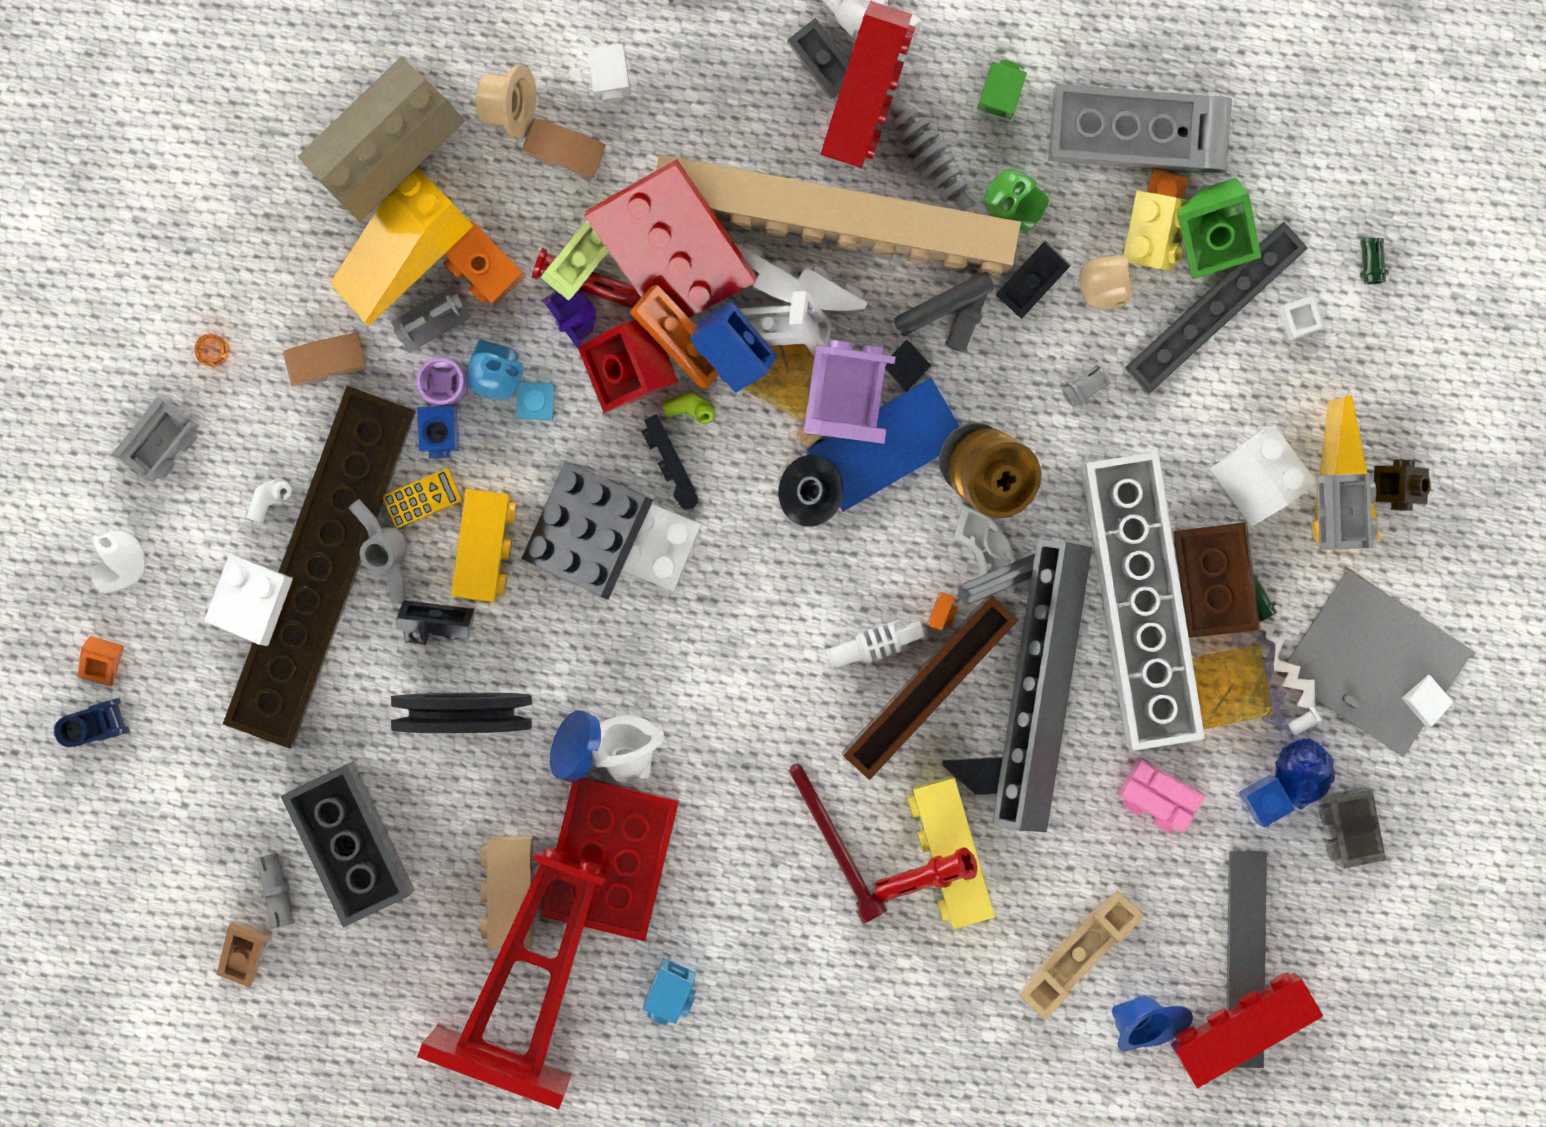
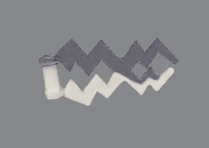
[1229,622,1322,740]

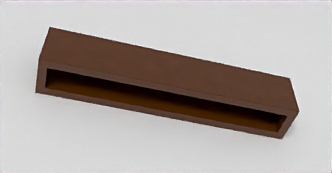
[841,595,1018,780]

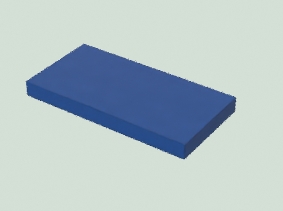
[807,378,960,512]

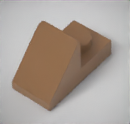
[216,922,272,988]

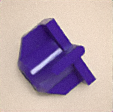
[543,290,597,347]

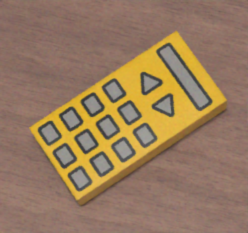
[383,468,463,529]

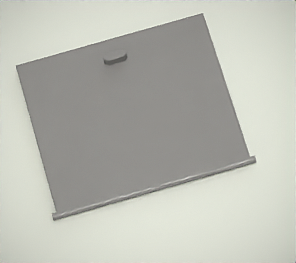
[1279,567,1476,757]

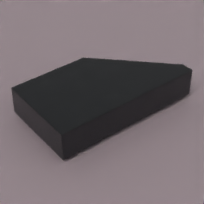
[942,757,1003,795]

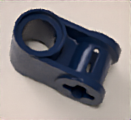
[54,697,130,748]

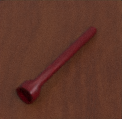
[789,764,888,924]

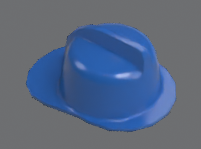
[1112,995,1193,1051]

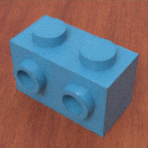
[642,958,696,1025]

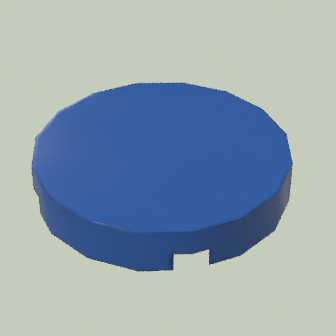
[549,710,601,783]

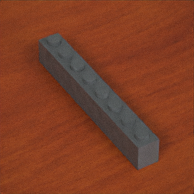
[992,538,1092,832]

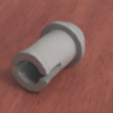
[1062,365,1110,407]

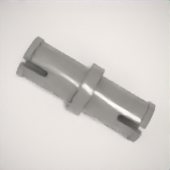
[255,853,295,929]

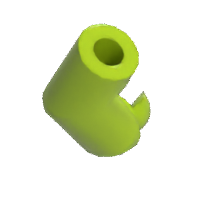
[662,392,715,424]

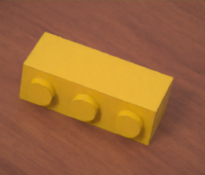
[451,488,517,602]

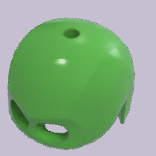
[983,169,1049,232]

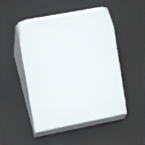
[1402,675,1453,727]

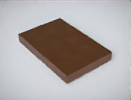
[1173,522,1261,638]

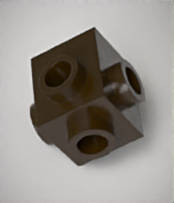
[1374,459,1431,511]

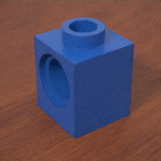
[417,406,459,459]

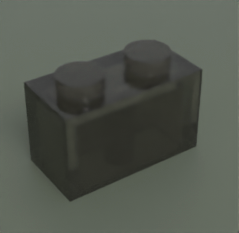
[1319,786,1386,869]

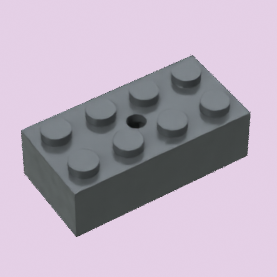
[281,761,415,928]

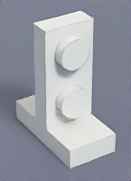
[739,291,832,356]

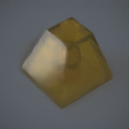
[742,344,814,423]
[1192,644,1273,730]

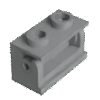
[112,397,199,482]
[1317,473,1378,550]

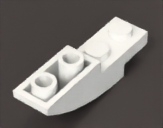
[735,242,868,314]

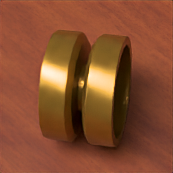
[948,428,1042,518]

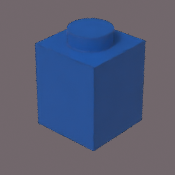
[1239,775,1295,827]

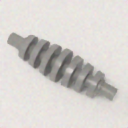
[889,95,974,211]

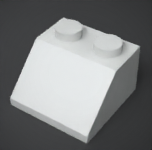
[1209,425,1317,527]

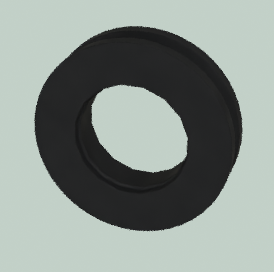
[391,693,532,733]

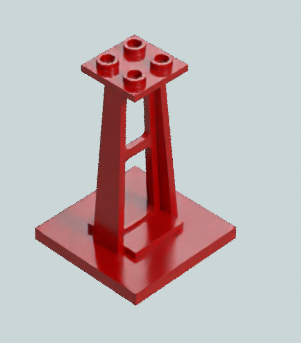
[417,846,607,1110]

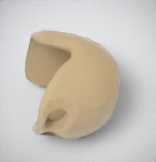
[1079,255,1133,310]

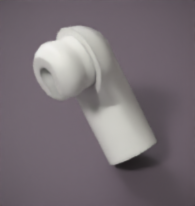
[246,479,292,523]

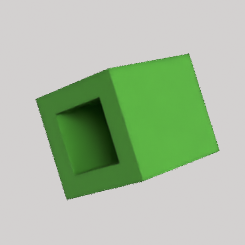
[977,60,1027,120]

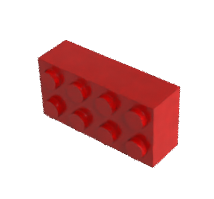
[820,1,916,168]

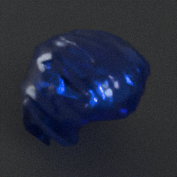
[1274,737,1336,809]

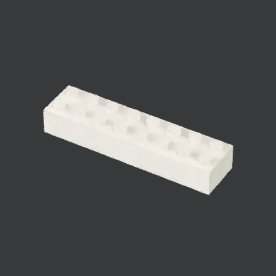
[1081,452,1205,751]

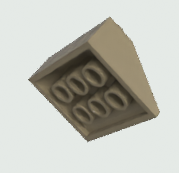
[298,57,465,222]

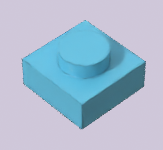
[516,382,555,420]

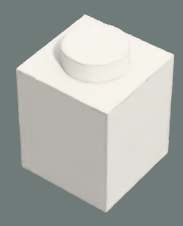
[587,44,631,103]

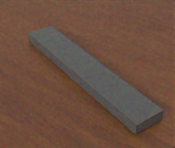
[1125,222,1308,394]
[1227,851,1267,1068]

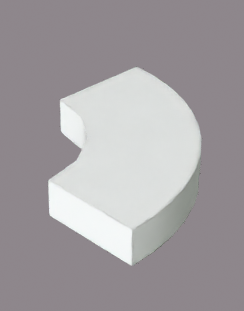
[953,504,1015,592]

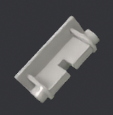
[391,286,471,353]

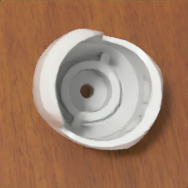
[90,530,146,594]

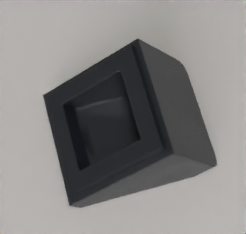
[885,340,932,392]

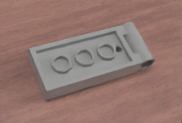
[1048,84,1232,173]

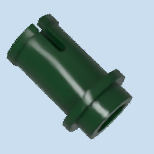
[1359,238,1389,285]
[1254,575,1277,622]

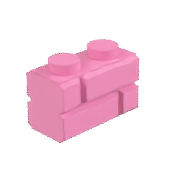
[1117,757,1205,834]

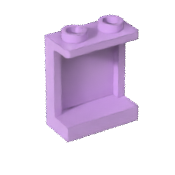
[804,340,896,444]

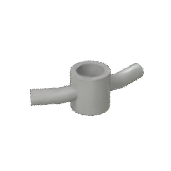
[348,499,407,603]

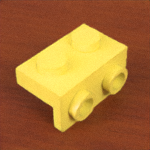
[1123,190,1189,271]

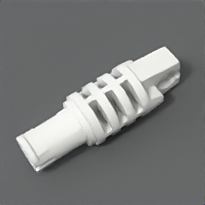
[825,619,925,670]

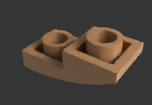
[521,118,606,180]
[283,333,366,387]

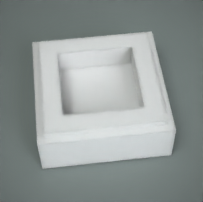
[1278,295,1326,341]

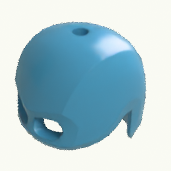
[466,340,524,400]

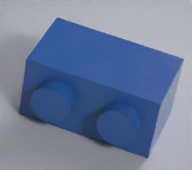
[690,301,778,393]

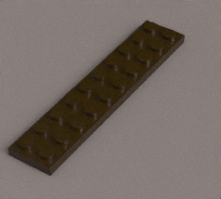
[223,386,416,749]

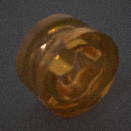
[194,333,230,367]

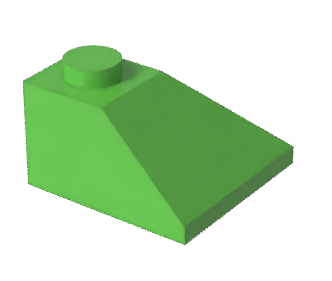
[1177,177,1261,279]

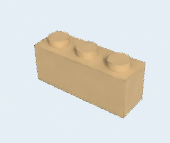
[480,836,534,949]

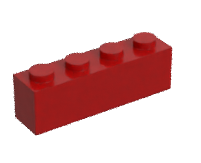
[1170,972,1324,1089]

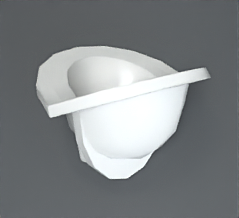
[591,715,665,783]

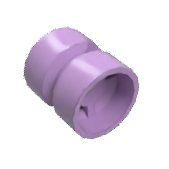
[416,357,469,406]

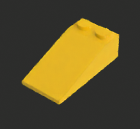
[330,167,473,326]
[1311,395,1381,543]

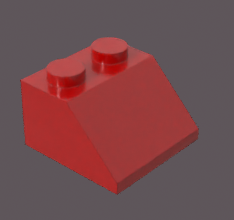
[577,320,678,414]

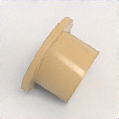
[476,65,536,139]

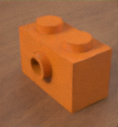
[443,221,526,306]

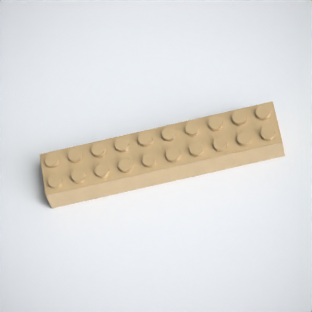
[656,154,1021,278]

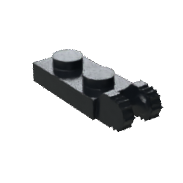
[641,414,698,510]

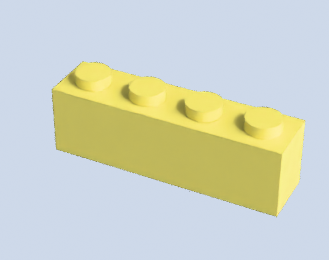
[907,775,995,929]

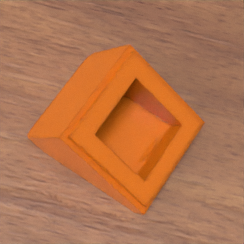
[78,636,124,687]

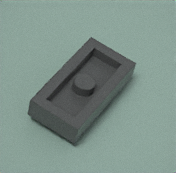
[787,18,849,99]

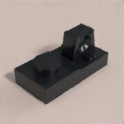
[995,241,1072,319]
[396,600,474,645]

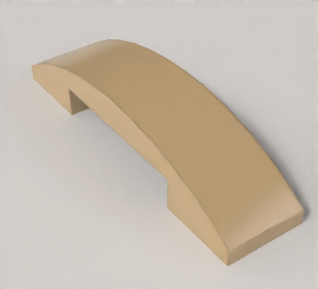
[1018,891,1144,1020]

